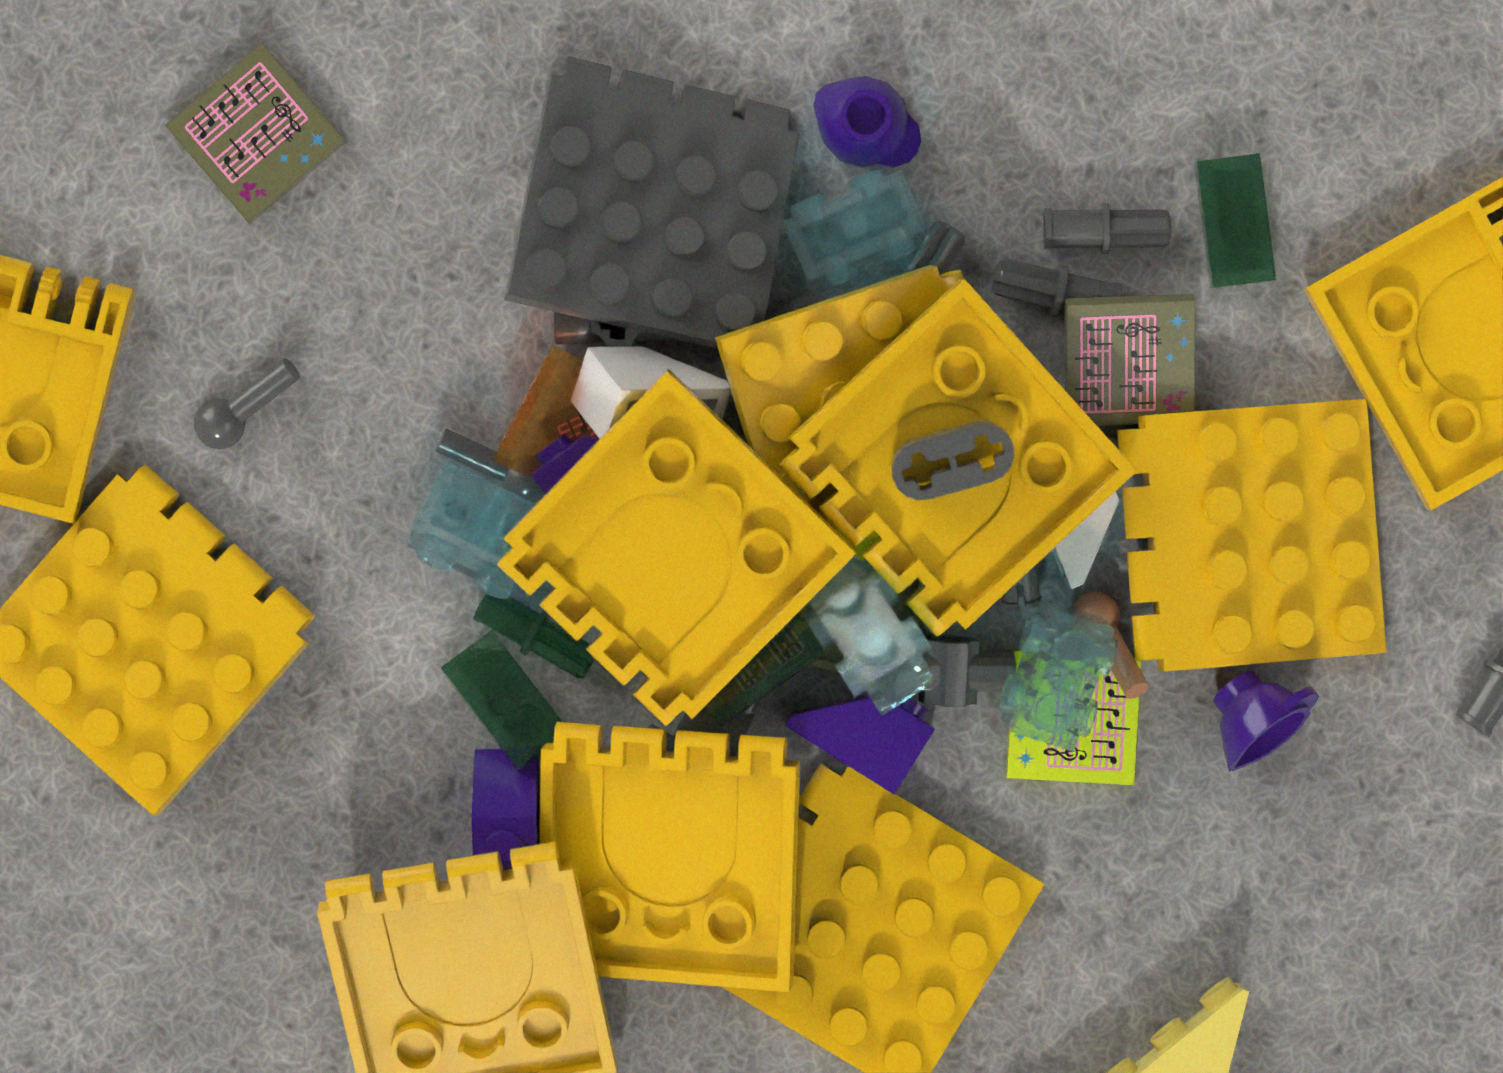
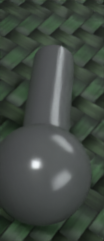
[194,358,300,449]
[435,429,545,505]

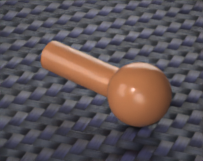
[1071,591,1149,699]

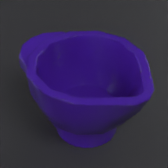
[813,76,922,168]
[1213,670,1319,772]

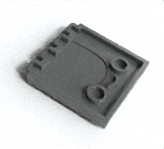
[504,56,800,349]

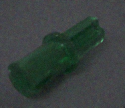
[473,585,596,678]

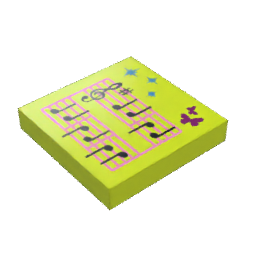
[1006,650,1141,785]

